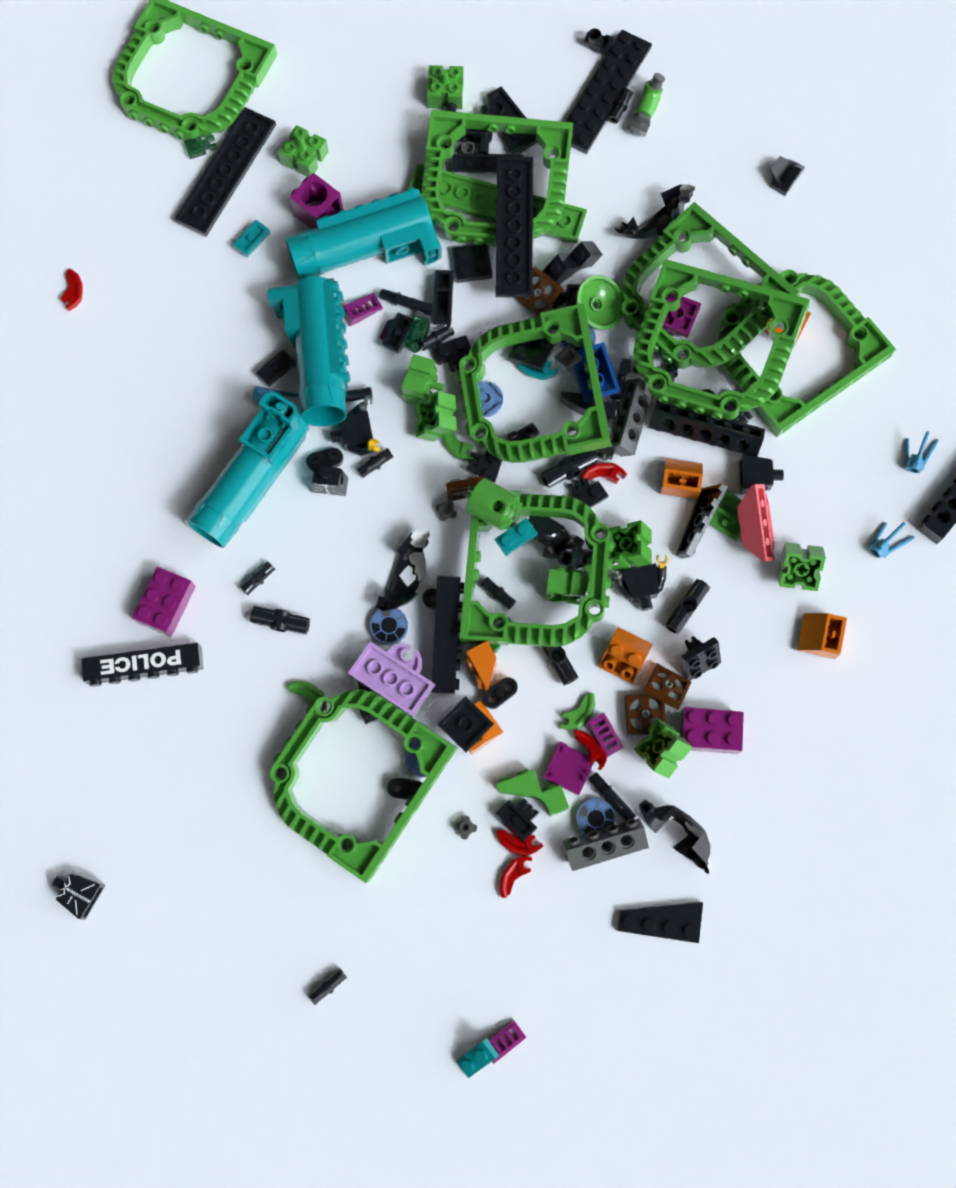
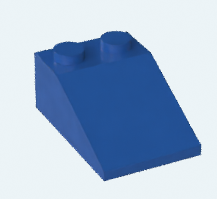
[571,342,620,402]

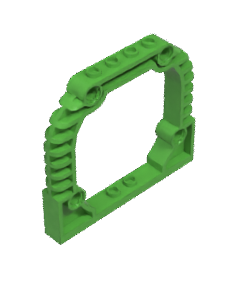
[112,0,277,143]
[421,110,573,247]
[622,202,800,369]
[633,259,810,420]
[717,270,897,437]
[457,303,612,463]
[459,491,614,647]
[270,689,458,883]

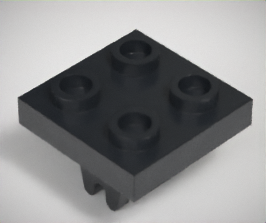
[681,636,721,681]

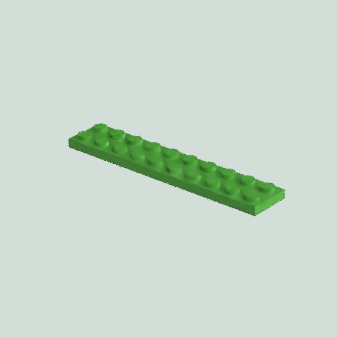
[408,163,587,244]

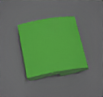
[709,490,742,541]

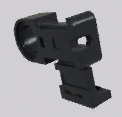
[612,358,631,401]

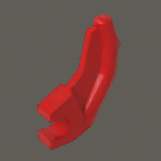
[61,268,83,311]
[581,463,627,484]
[573,729,607,771]
[495,829,544,857]
[498,856,532,898]

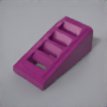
[343,293,383,326]
[587,713,624,757]
[488,1020,527,1064]

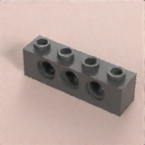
[609,378,652,457]
[563,818,649,871]

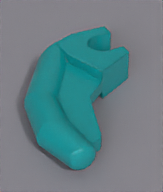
[516,361,559,380]

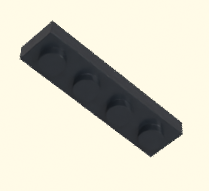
[452,153,523,174]

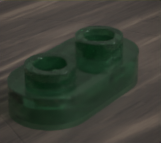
[405,315,430,353]

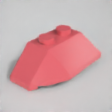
[737,484,775,562]

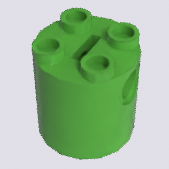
[466,478,523,530]

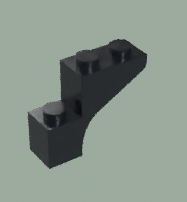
[543,241,603,285]

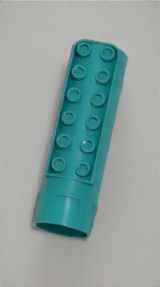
[285,188,442,280]
[268,276,351,427]
[185,392,309,548]

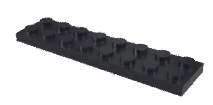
[565,29,652,155]
[174,107,276,237]
[495,157,533,297]

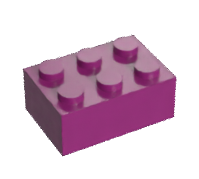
[132,566,196,637]
[680,707,744,754]

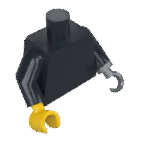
[330,396,380,456]
[610,554,669,611]

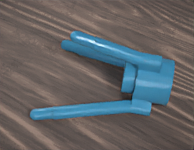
[252,386,298,406]
[903,431,939,473]
[869,522,915,558]

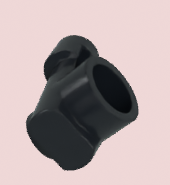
[584,28,614,55]
[507,423,540,441]

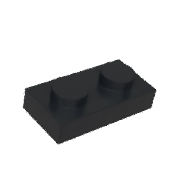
[256,349,296,387]

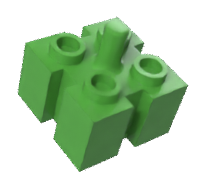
[427,65,464,109]
[278,125,329,177]
[402,354,445,405]
[415,391,458,442]
[609,520,652,571]
[777,542,826,591]
[545,567,588,605]
[633,718,693,779]

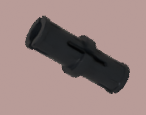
[608,88,633,124]
[418,325,454,351]
[356,448,394,478]
[240,561,276,596]
[480,577,517,610]
[307,968,348,1005]

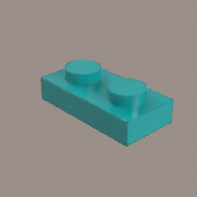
[232,220,271,258]
[494,517,538,556]
[456,1038,499,1079]

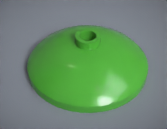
[576,275,624,330]

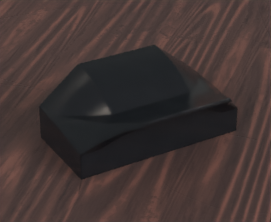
[770,156,805,196]
[379,312,415,354]

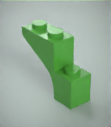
[496,769,570,817]

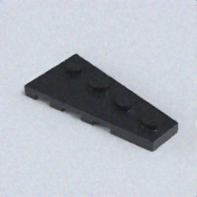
[487,86,537,154]
[676,483,728,559]
[617,902,703,943]

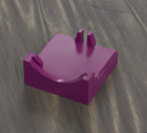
[662,297,702,338]
[543,742,594,796]

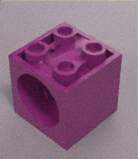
[289,173,344,229]

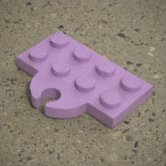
[348,641,435,717]

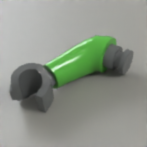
[627,73,665,137]

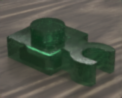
[184,135,218,159]

